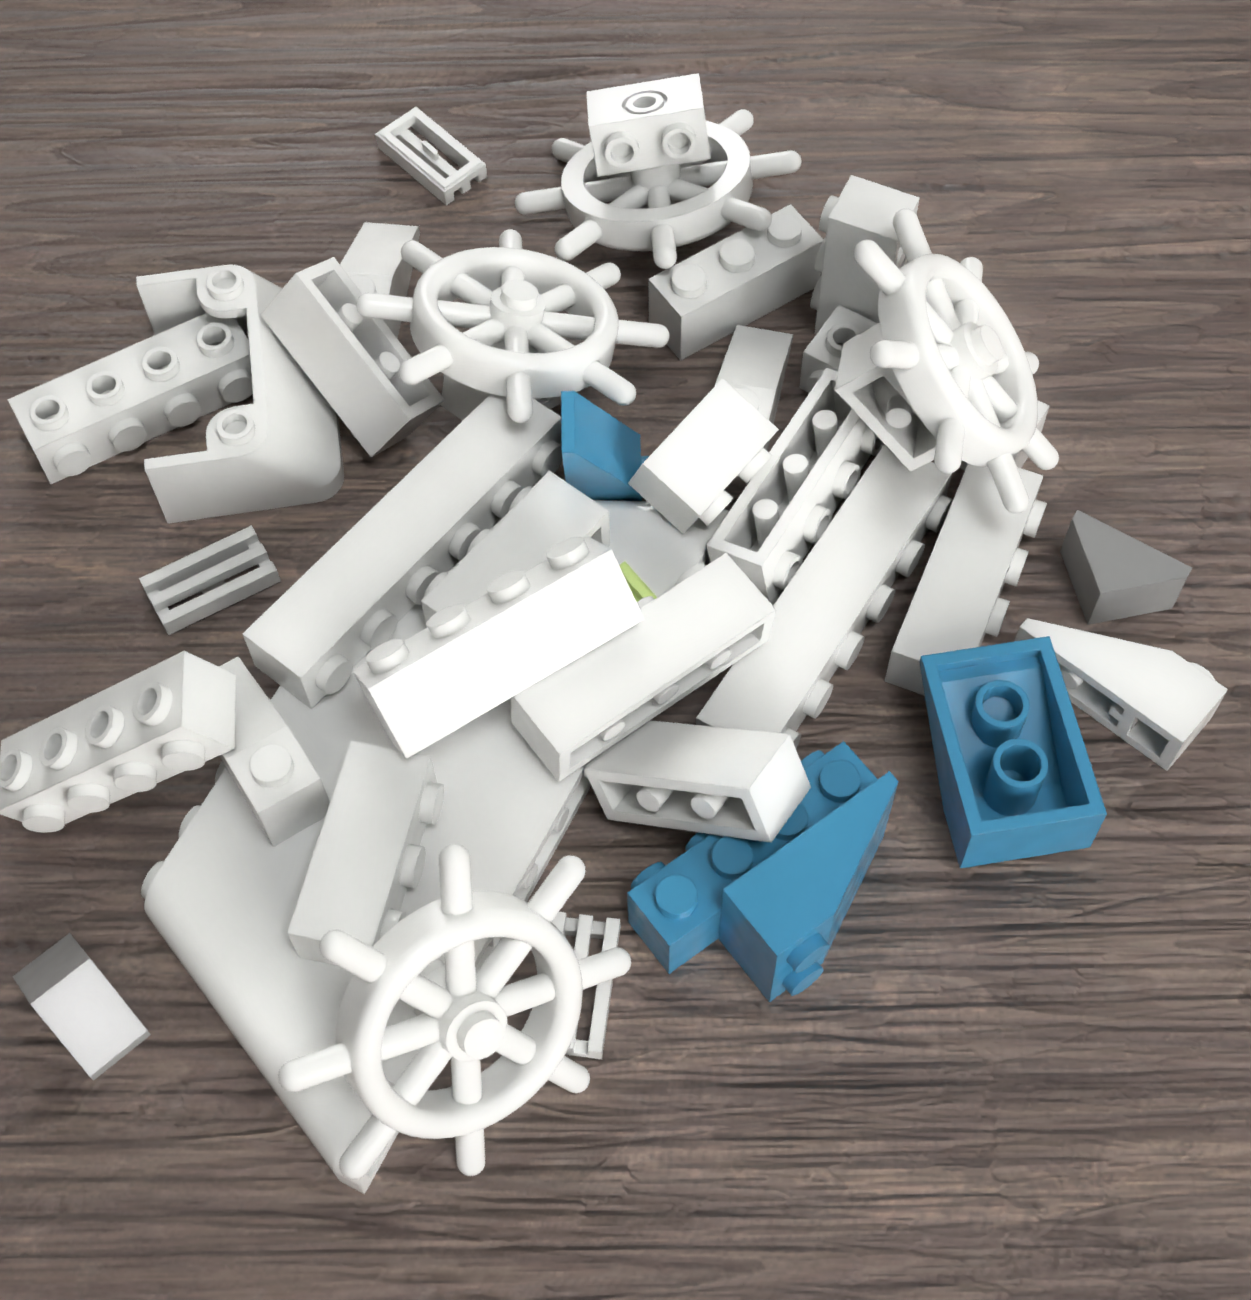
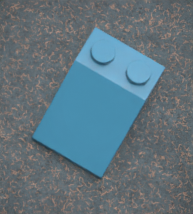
[919,636,1107,868]
[719,771,899,1002]

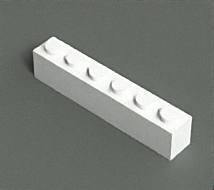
[243,394,563,709]
[696,444,953,748]

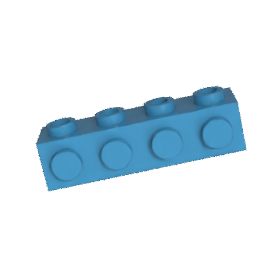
[627,741,878,974]

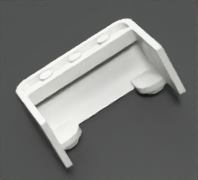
[136,265,344,524]

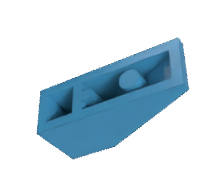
[561,391,649,501]

